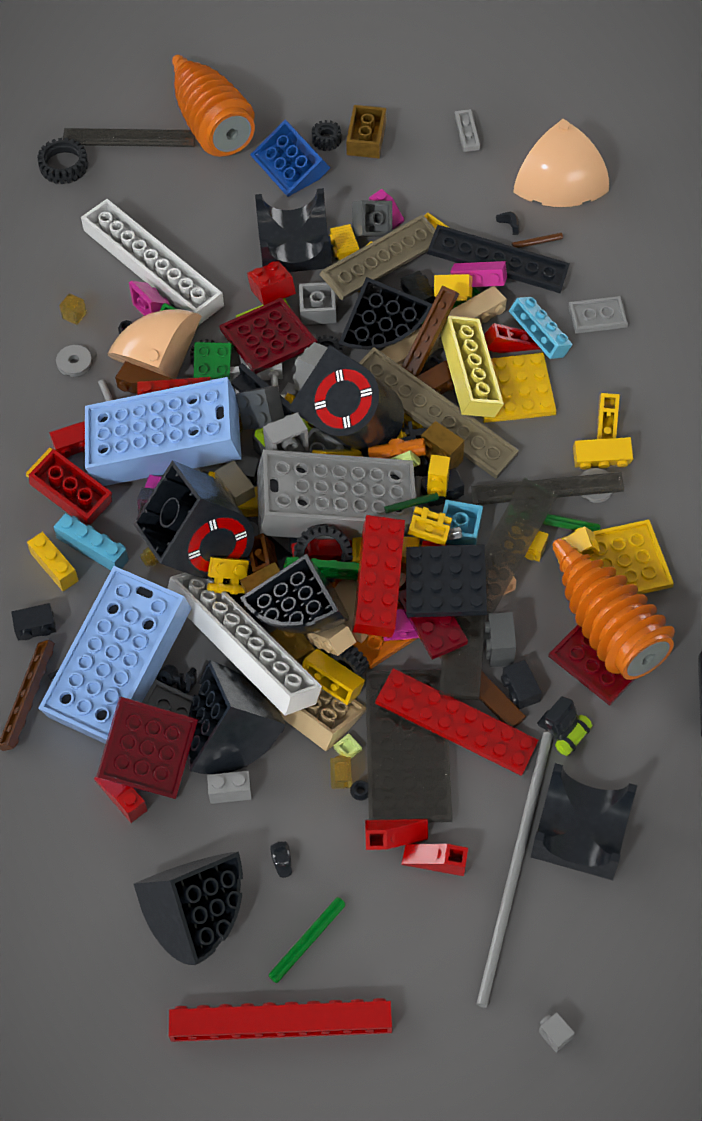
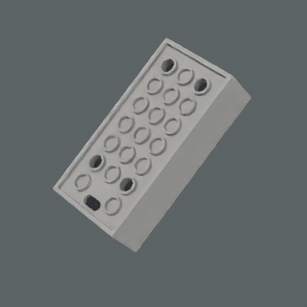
[257,449,417,541]

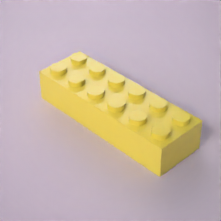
[440,316,504,418]

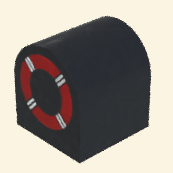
[288,345,404,454]
[133,460,254,579]

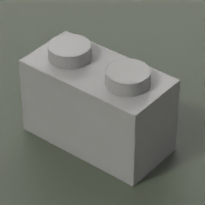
[207,771,252,804]

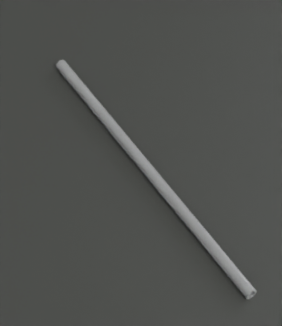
[476,732,553,1008]

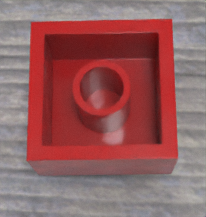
[247,261,296,305]

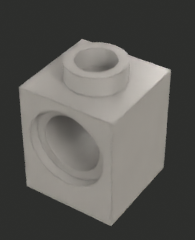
[539,1013,575,1053]

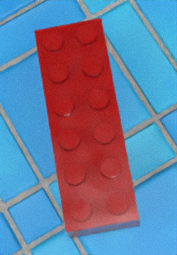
[352,515,405,638]

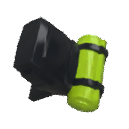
[537,696,593,756]

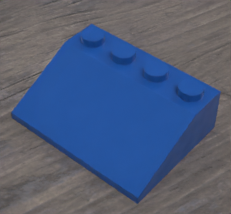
[250,119,331,197]

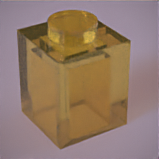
[59,293,87,325]
[330,755,352,789]

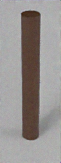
[512,233,563,248]

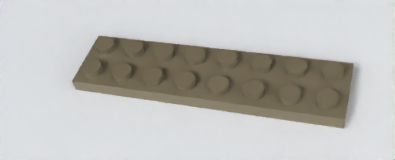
[320,215,435,300]

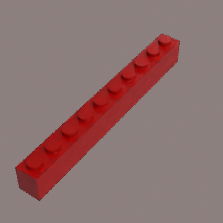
[169,998,392,1042]

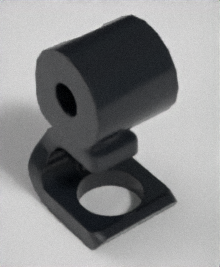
[156,664,197,694]

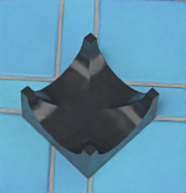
[255,188,332,272]
[531,763,638,880]

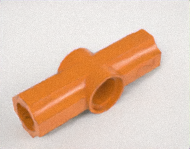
[368,438,427,459]

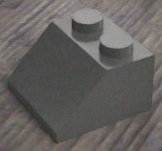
[352,200,392,237]

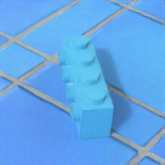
[509,297,573,359]
[54,513,129,570]

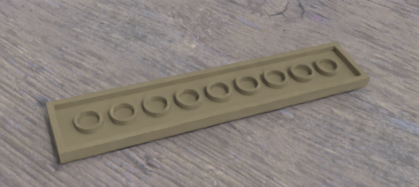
[359,347,519,479]

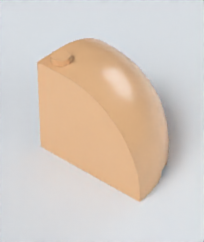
[513,119,609,207]
[108,309,202,379]

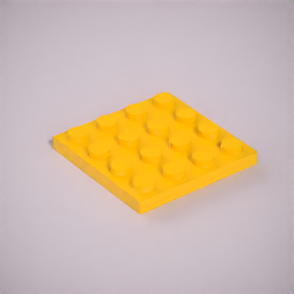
[483,353,556,423]
[590,519,674,594]

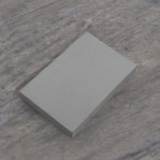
[568,296,628,334]

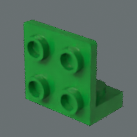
[194,342,233,379]

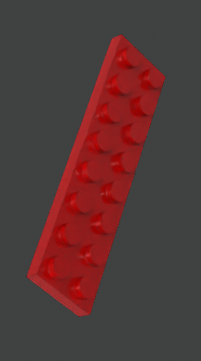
[375,668,539,776]

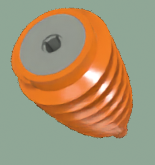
[172,54,255,157]
[552,538,675,680]

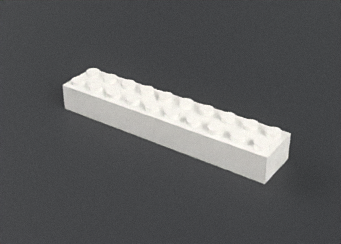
[81,199,224,325]
[167,573,322,716]

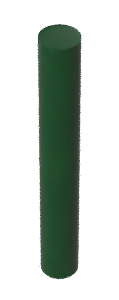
[384,492,439,514]

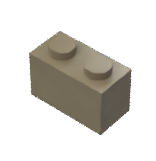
[215,460,255,506]

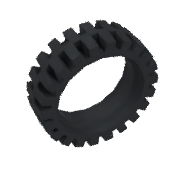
[37,137,88,184]
[294,524,353,583]

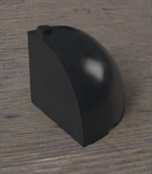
[339,277,433,350]
[240,554,349,634]
[187,660,286,774]
[134,851,243,965]

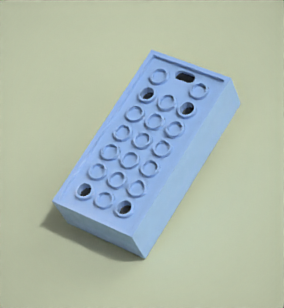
[85,377,241,486]
[38,566,191,744]

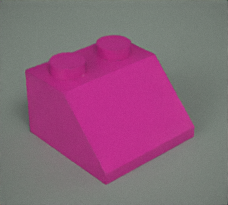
[129,281,170,316]

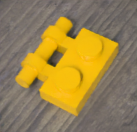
[407,506,452,546]
[207,557,249,595]

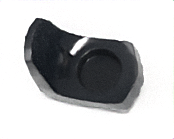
[496,211,520,235]
[270,841,292,878]

